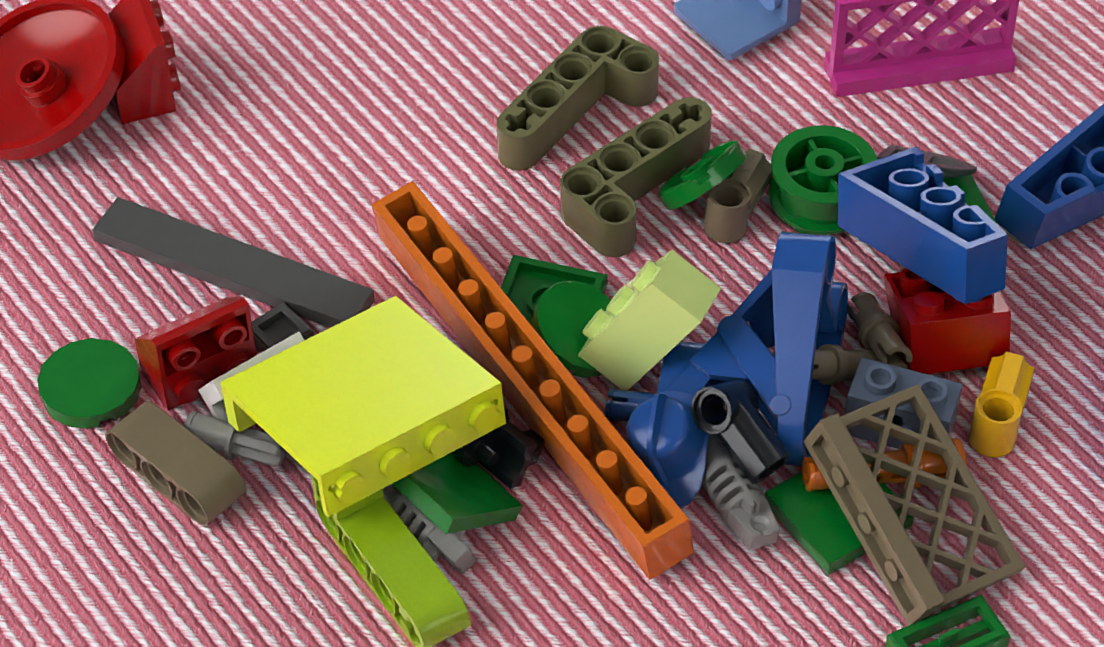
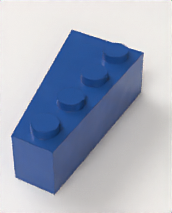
[995,104,1104,249]
[838,146,1008,304]

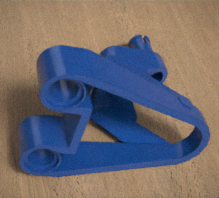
[605,232,848,467]

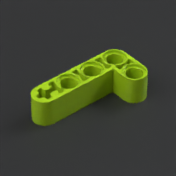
[311,475,471,647]

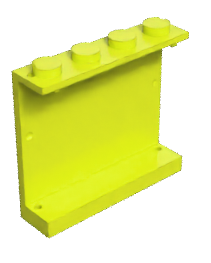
[220,296,506,517]

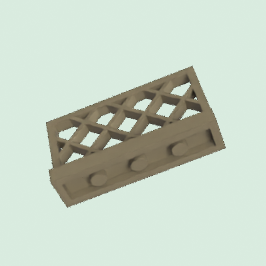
[803,384,1026,626]

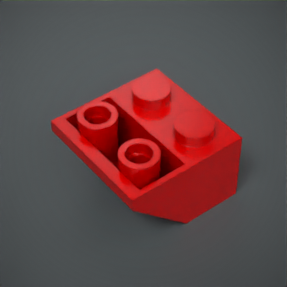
[108,0,181,125]
[884,268,1011,374]
[135,297,256,411]

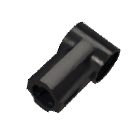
[691,380,791,484]

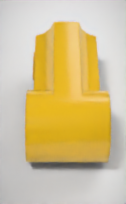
[969,351,1035,458]

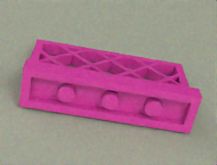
[824,0,1020,97]

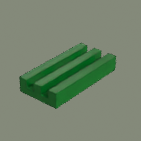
[885,595,1010,647]

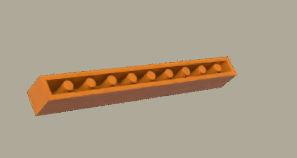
[371,181,694,580]

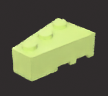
[578,250,721,391]

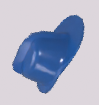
[626,390,709,509]

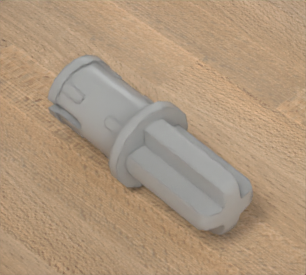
[184,410,287,467]

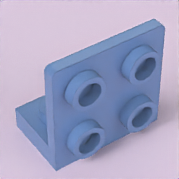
[674,0,802,60]

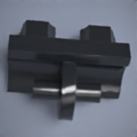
[455,407,545,489]

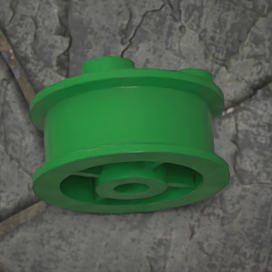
[769,125,878,235]

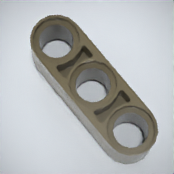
[105,401,247,526]

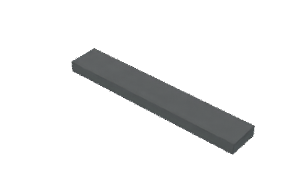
[92,197,375,328]

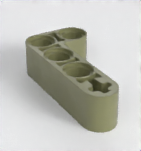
[497,26,659,171]
[560,97,712,257]

